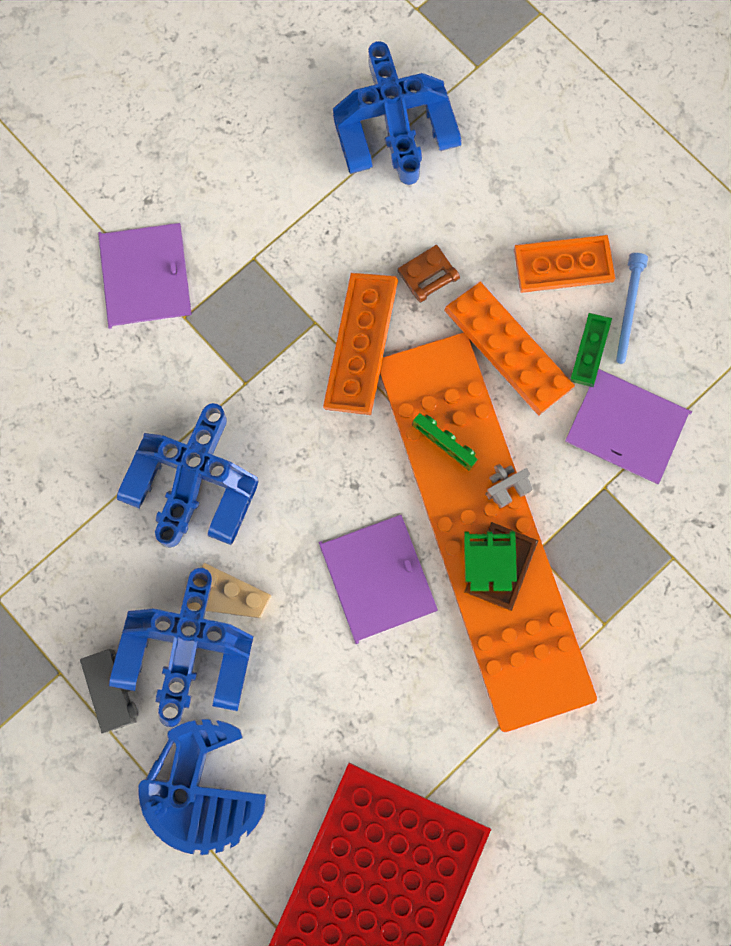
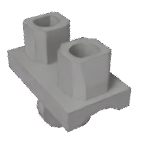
[485,464,533,508]

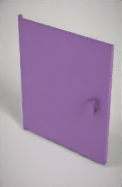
[98,223,192,329]
[565,369,692,485]
[319,515,438,644]

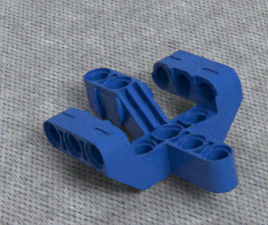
[333,41,461,185]
[117,403,259,548]
[109,568,254,727]

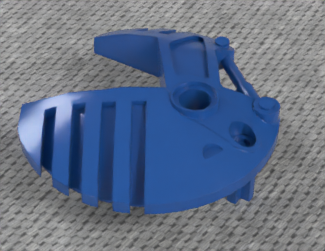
[138,719,266,855]

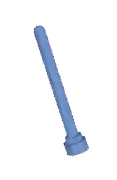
[616,253,648,364]

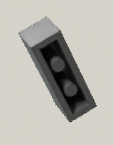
[80,649,138,733]

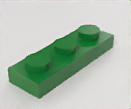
[570,313,612,387]
[412,413,478,471]

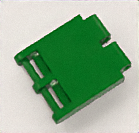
[464,531,517,591]

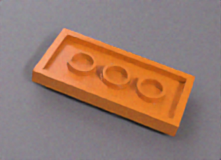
[514,235,615,293]

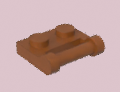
[398,244,460,303]

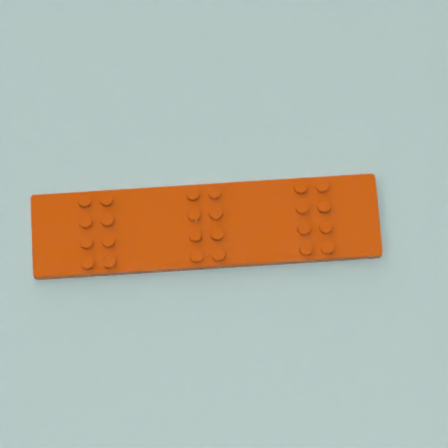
[380,333,597,732]

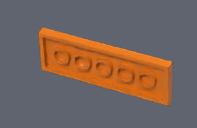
[323,273,398,415]
[444,281,575,416]

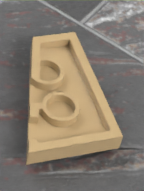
[187,563,271,618]

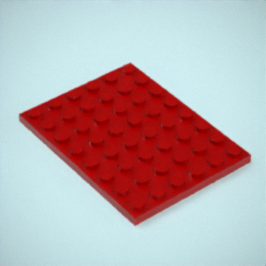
[269,762,491,946]

